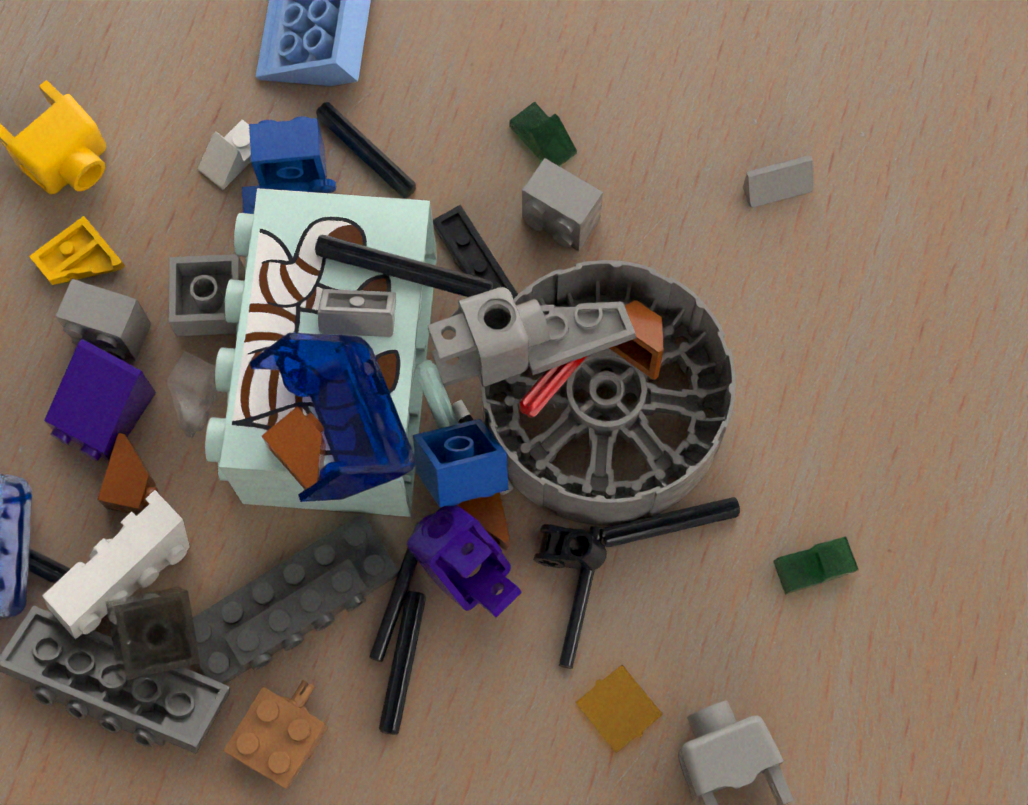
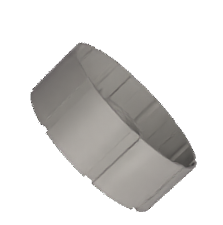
[481,260,736,525]

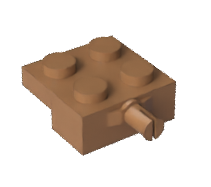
[223,680,328,790]

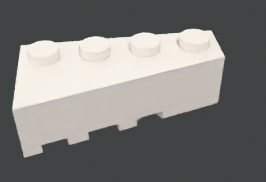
[42,490,190,639]

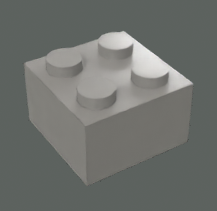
[522,158,603,251]
[168,254,245,336]
[55,279,151,360]

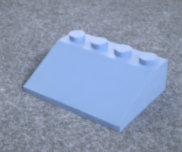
[256,0,371,86]

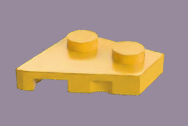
[29,216,125,285]

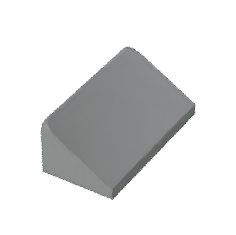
[743,155,814,207]
[318,289,396,337]

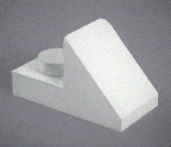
[198,120,251,190]

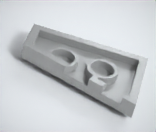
[529,302,636,375]

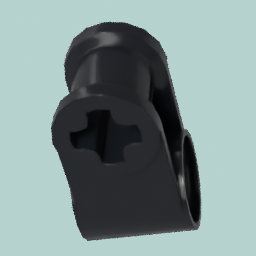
[533,524,607,571]

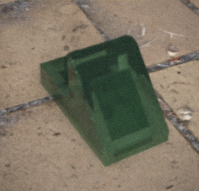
[509,102,577,167]

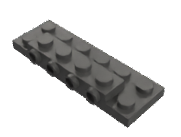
[177,513,399,684]
[0,605,230,754]

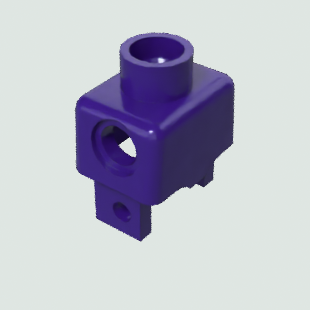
[407,505,522,618]

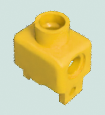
[0,80,107,194]

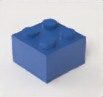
[249,116,327,185]
[413,419,509,507]

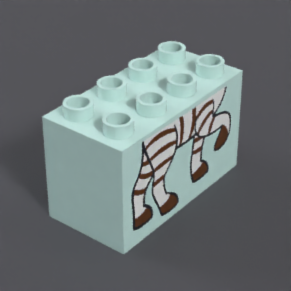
[205,188,437,517]

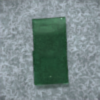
[773,536,859,595]

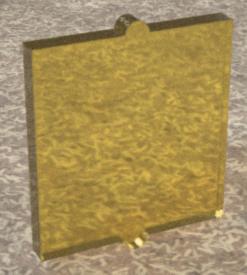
[576,665,663,753]

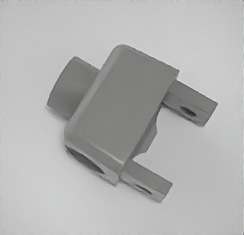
[428,287,550,387]
[678,701,794,805]

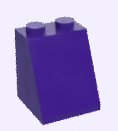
[44,339,156,461]

